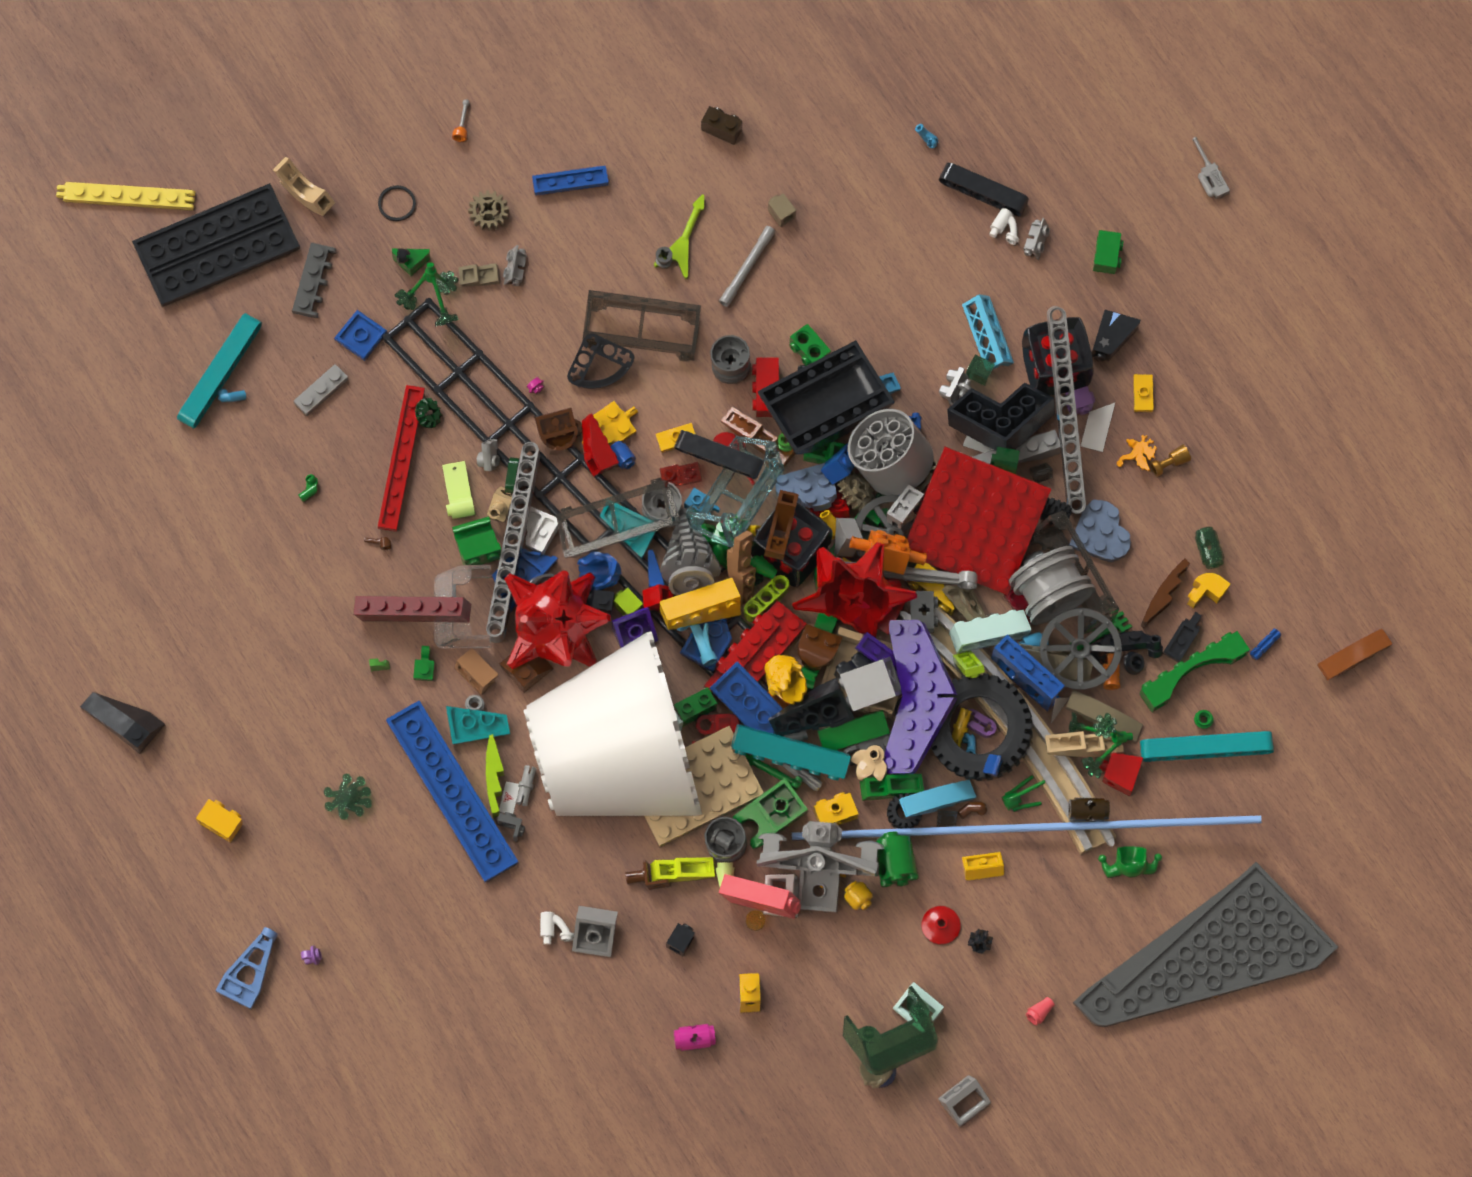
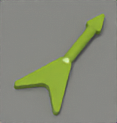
[654,194,704,279]

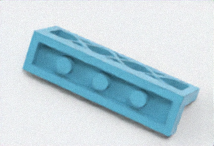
[962,294,1014,372]

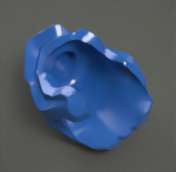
[577,551,622,590]

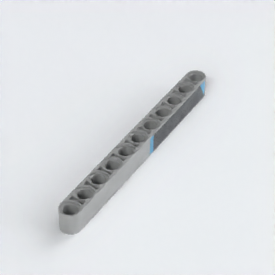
[1047,306,1086,514]
[486,442,540,643]

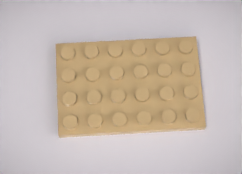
[644,726,764,847]

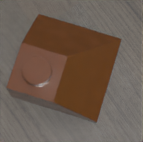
[499,654,553,693]

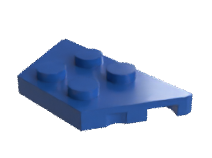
[492,548,558,613]

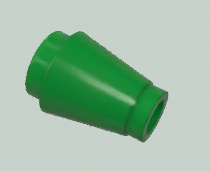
[750,554,778,579]

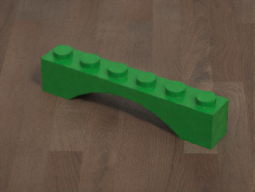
[1139,631,1250,713]

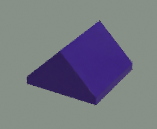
[612,607,659,648]

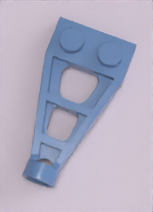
[215,927,278,1009]

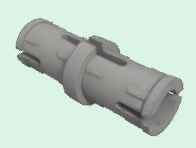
[515,765,537,806]

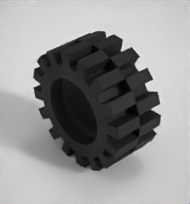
[1039,497,1072,526]
[887,793,922,829]

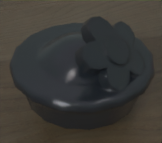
[1124,651,1145,675]

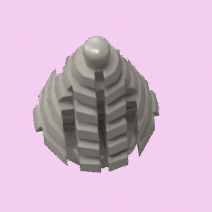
[660,508,721,596]

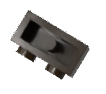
[701,106,743,145]

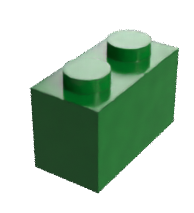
[1093,230,1124,274]

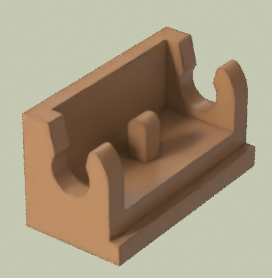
[455,648,499,695]

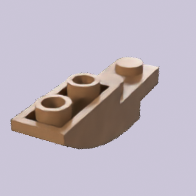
[727,531,756,606]

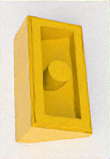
[962,852,1004,881]

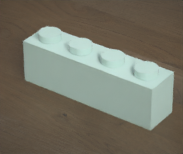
[949,610,1031,653]

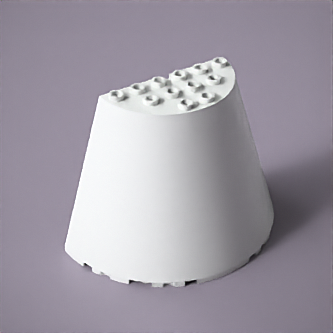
[524,631,702,816]

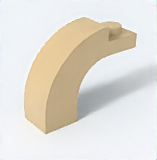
[273,157,335,216]

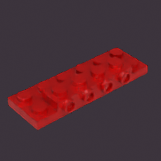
[704,600,807,703]

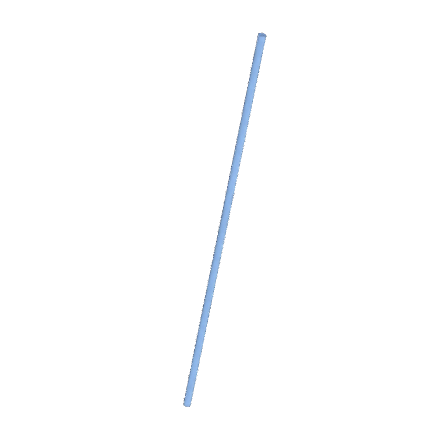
[792,815,1261,840]

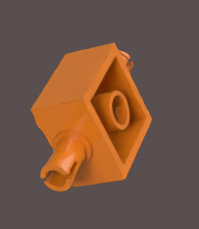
[849,530,927,575]

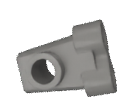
[477,439,500,471]

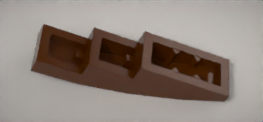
[1141,558,1190,628]

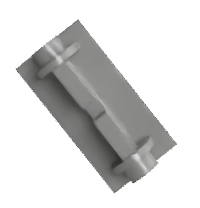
[1023,218,1050,260]
[503,245,527,286]

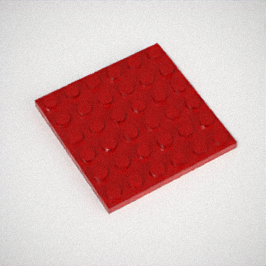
[907,446,1051,595]

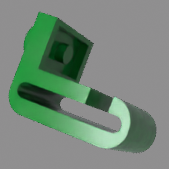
[452,516,501,570]

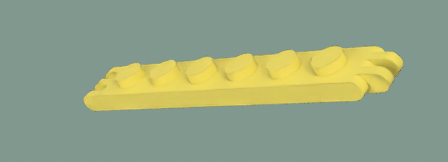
[56,182,196,210]

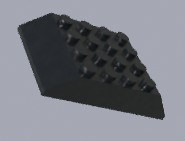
[758,340,895,455]

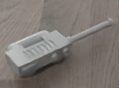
[1192,137,1230,199]

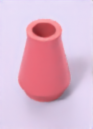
[1026,997,1055,1025]

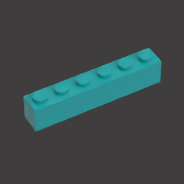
[731,724,851,781]

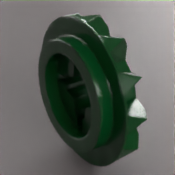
[415,398,443,428]

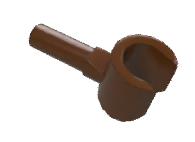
[364,537,391,550]

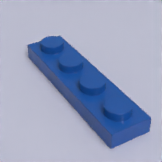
[532,165,609,196]

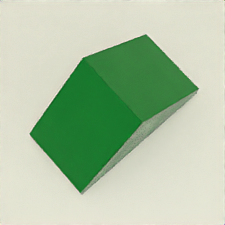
[392,248,430,276]

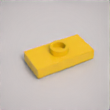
[1133,374,1153,412]
[655,423,695,453]

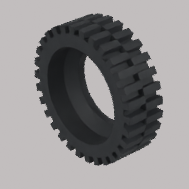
[931,673,1033,781]

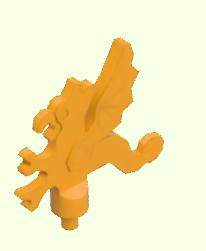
[1117,435,1157,471]

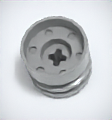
[642,481,682,527]

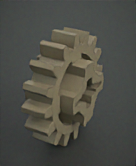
[468,190,509,231]
[838,471,875,511]

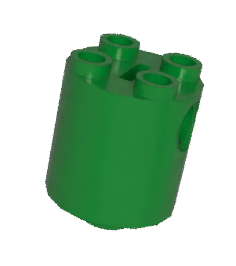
[876,831,919,887]

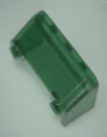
[842,986,938,1075]

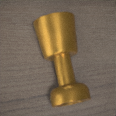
[1150,444,1191,477]

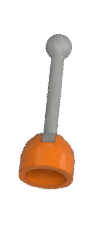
[452,99,470,142]

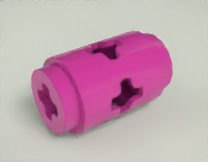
[673,1024,716,1051]

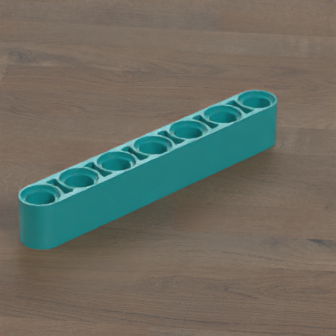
[177,313,262,429]
[1140,731,1274,762]

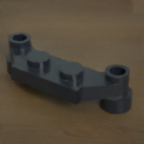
[1091,631,1163,664]

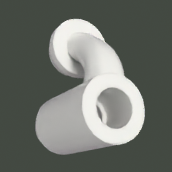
[989,208,1019,245]
[540,912,574,945]

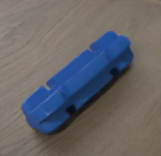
[1250,628,1281,660]

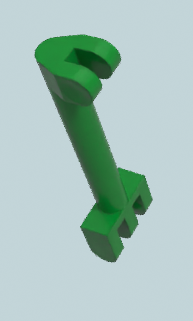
[1070,611,1132,650]
[745,754,803,790]

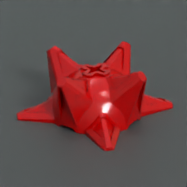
[792,542,917,638]
[504,571,611,670]

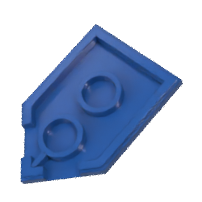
[680,618,732,671]

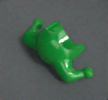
[1098,846,1162,878]

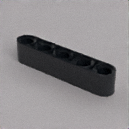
[938,162,1029,217]
[674,430,764,479]

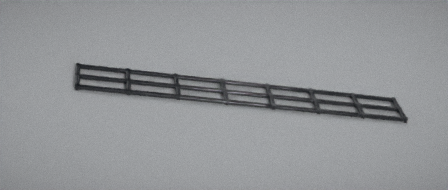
[383,298,769,692]

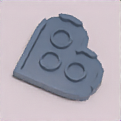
[775,463,837,511]
[1069,500,1131,562]

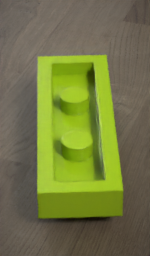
[952,650,985,678]

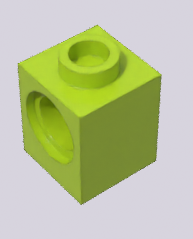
[613,588,643,616]

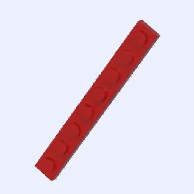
[378,385,425,532]

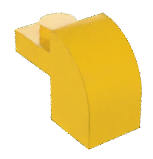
[1187,573,1230,609]

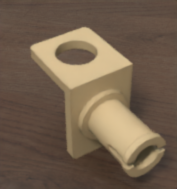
[487,487,513,522]

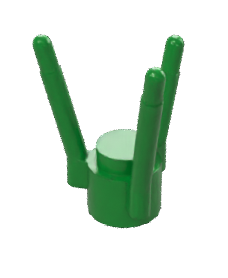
[1002,775,1045,812]

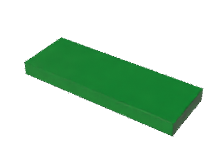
[817,710,890,750]

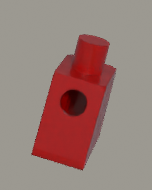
[1094,753,1143,796]

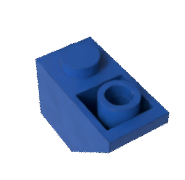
[821,443,855,485]

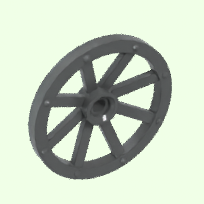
[855,495,919,568]
[1040,608,1122,689]

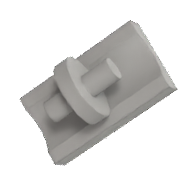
[939,367,971,405]

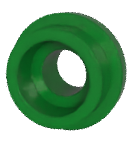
[1194,710,1214,729]

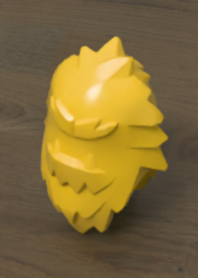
[765,655,807,705]

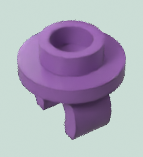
[301,945,322,965]

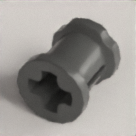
[656,247,672,268]
[710,828,735,852]

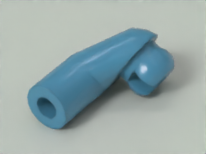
[915,124,938,148]

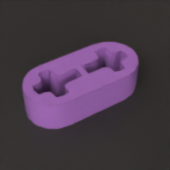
[967,709,996,738]

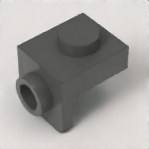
[497,812,525,842]

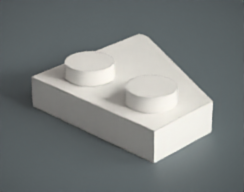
[526,507,562,555]

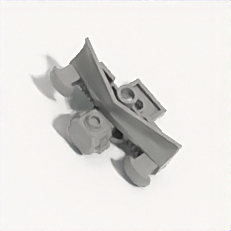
[757,821,885,912]

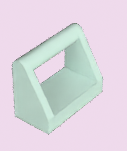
[893,982,944,1034]

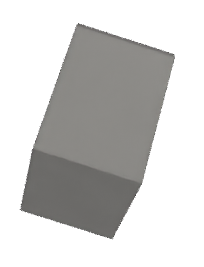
[834,518,863,557]

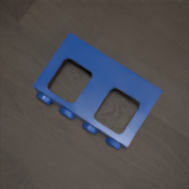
[991,634,1065,712]

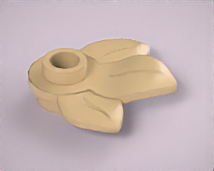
[851,745,887,781]

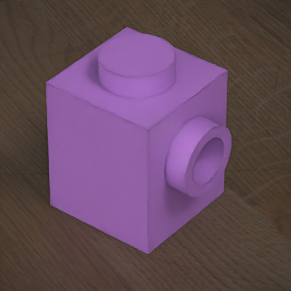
[1065,386,1095,415]

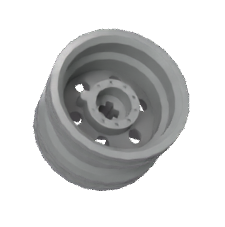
[1009,546,1096,625]

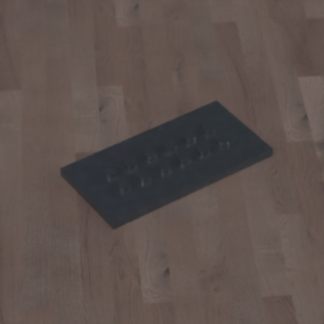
[132,183,300,307]

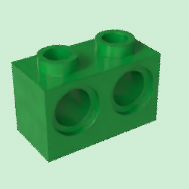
[789,323,831,366]
[674,687,717,727]

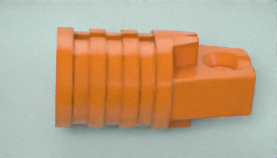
[1102,653,1121,690]

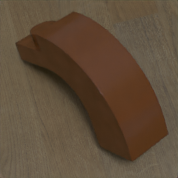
[764,490,799,560]

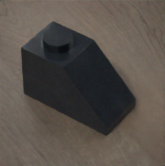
[586,590,614,617]

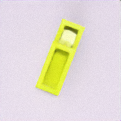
[650,857,715,882]

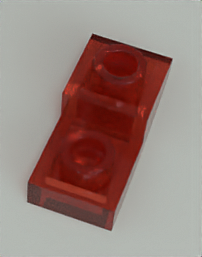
[659,462,702,486]

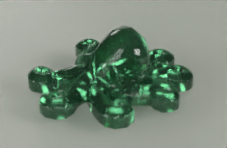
[324,773,372,820]

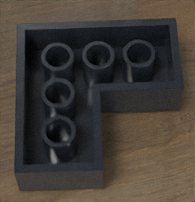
[947,383,1055,451]

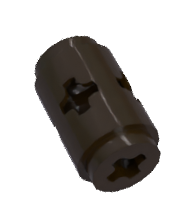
[1068,797,1110,821]

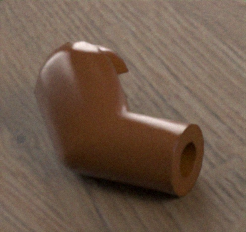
[957,801,987,819]

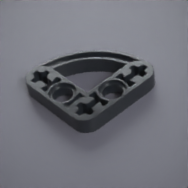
[567,333,635,388]

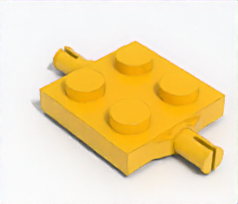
[582,401,638,447]

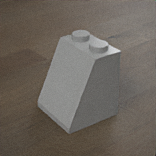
[839,657,902,711]

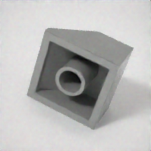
[572,906,618,957]

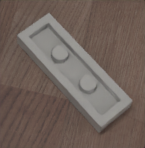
[293,364,348,416]

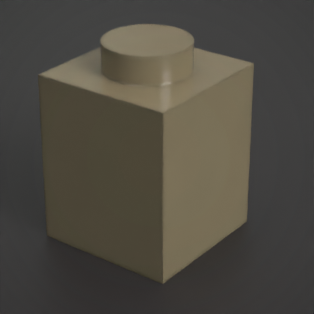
[768,193,796,227]

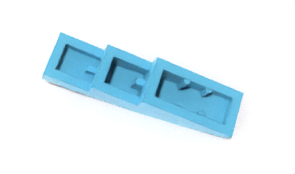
[899,780,976,818]

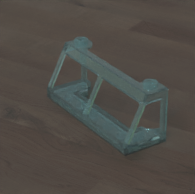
[686,436,784,547]

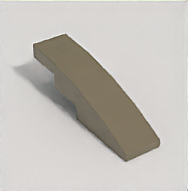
[1065,690,1143,743]

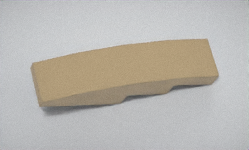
[1045,731,1124,757]

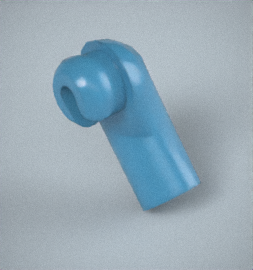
[217,389,246,402]
[962,733,976,754]

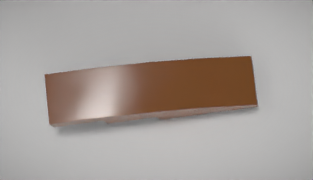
[721,407,795,467]
[1317,628,1392,681]

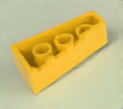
[660,578,741,630]

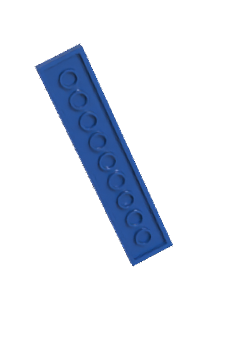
[386,700,519,883]

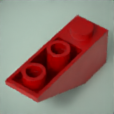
[582,413,619,477]

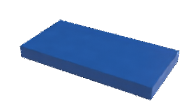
[709,661,783,734]

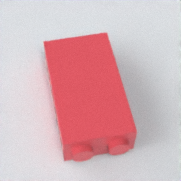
[719,874,801,919]

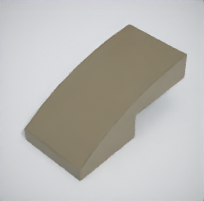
[458,263,500,286]

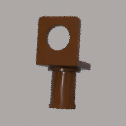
[625,860,671,890]

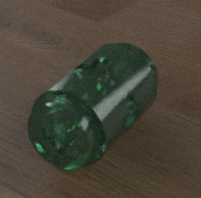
[1194,527,1225,569]

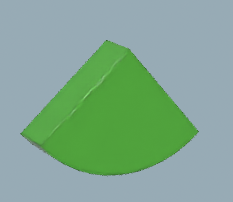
[369,658,390,672]

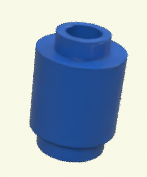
[611,441,636,469]

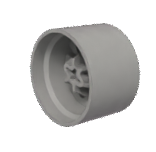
[848,409,934,495]

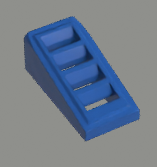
[648,550,665,588]

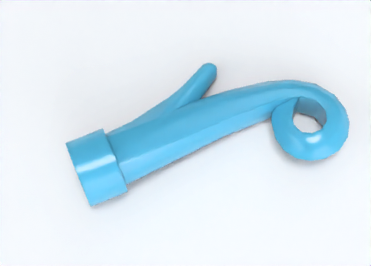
[677,623,718,667]

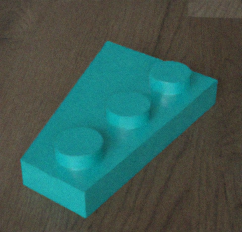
[600,499,660,559]
[446,706,510,744]

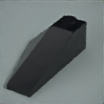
[768,678,855,735]
[80,692,165,754]

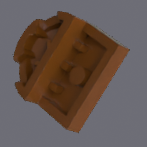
[534,407,578,450]
[797,624,843,670]

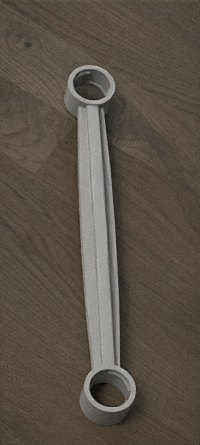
[836,557,977,590]

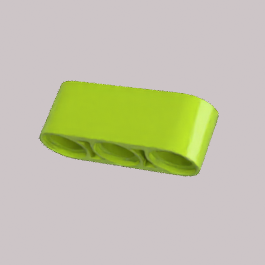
[744,575,789,622]

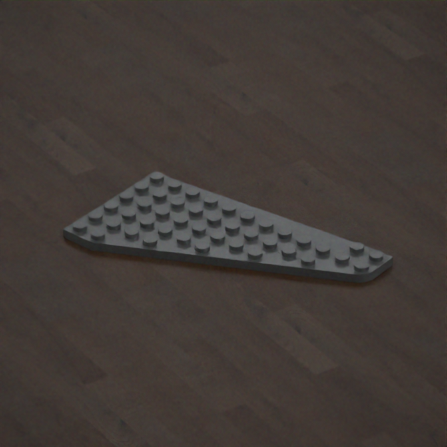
[1073,862,1338,1027]

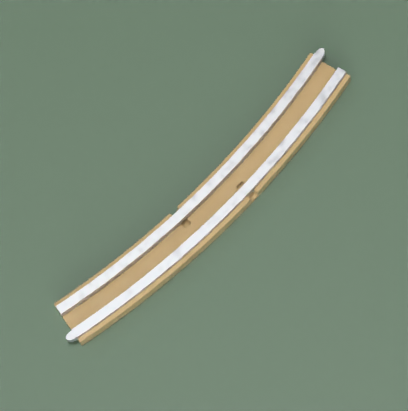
[900,607,1116,855]

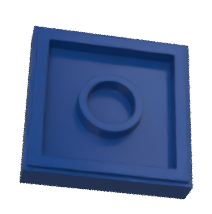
[334,310,388,361]

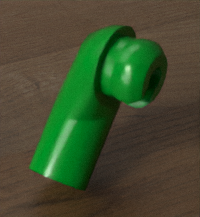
[298,474,319,502]

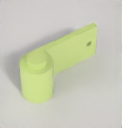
[442,461,475,519]

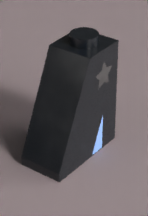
[1092,309,1141,361]

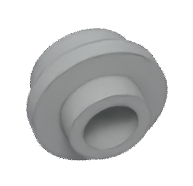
[465,695,484,711]

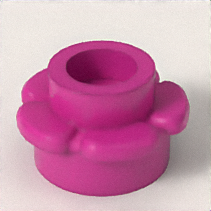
[527,377,544,394]

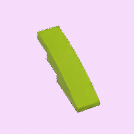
[486,734,504,818]

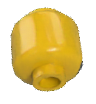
[844,881,873,910]

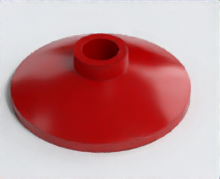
[921,906,961,945]

